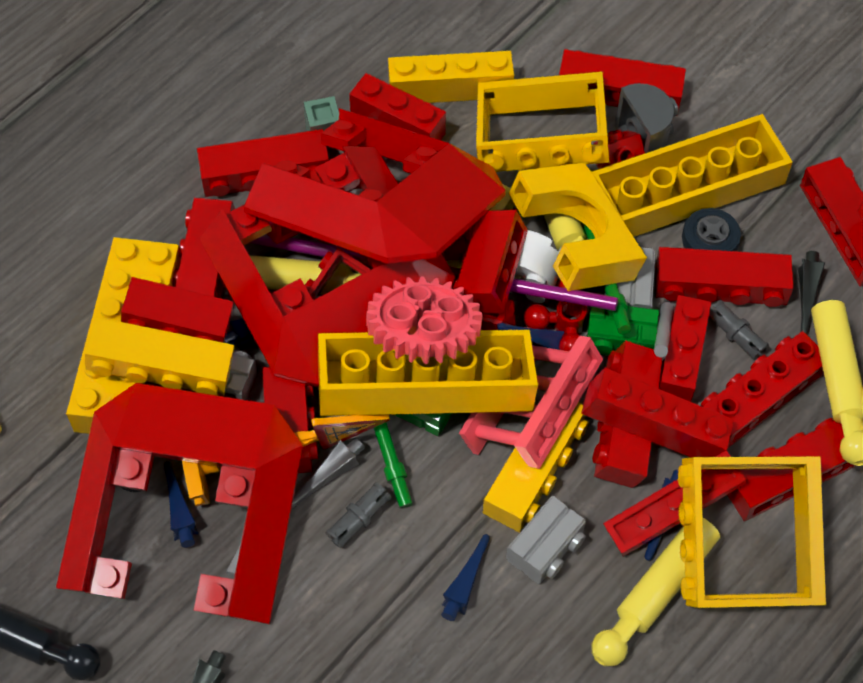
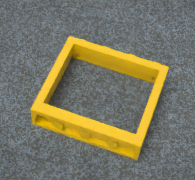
[476,72,609,172]
[678,457,826,608]

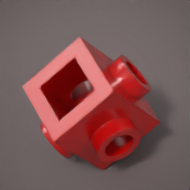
[594,130,645,169]

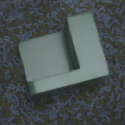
[303,96,339,131]

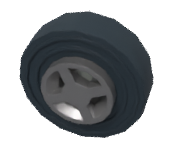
[681,208,741,251]

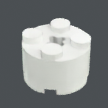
[510,230,561,303]

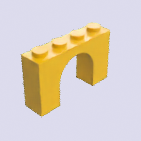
[509,162,647,291]

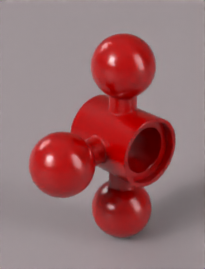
[524,279,587,351]

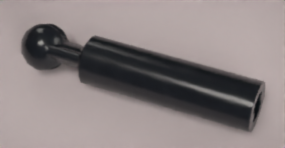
[0,607,101,681]

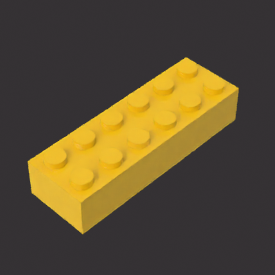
[591,114,793,237]
[66,237,181,434]
[318,330,538,416]

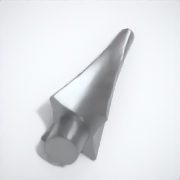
[292,438,365,508]

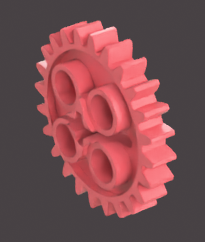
[366,276,482,364]

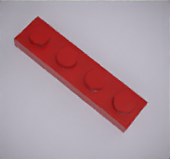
[603,450,746,556]

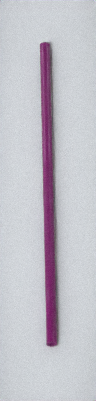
[250,234,618,311]

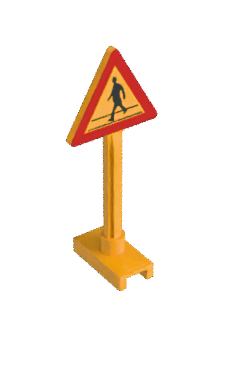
[182,414,390,507]

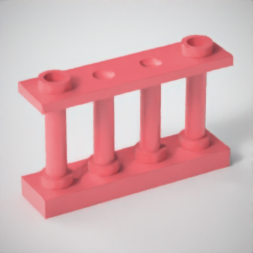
[459,327,603,469]

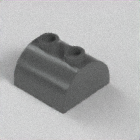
[615,83,678,153]

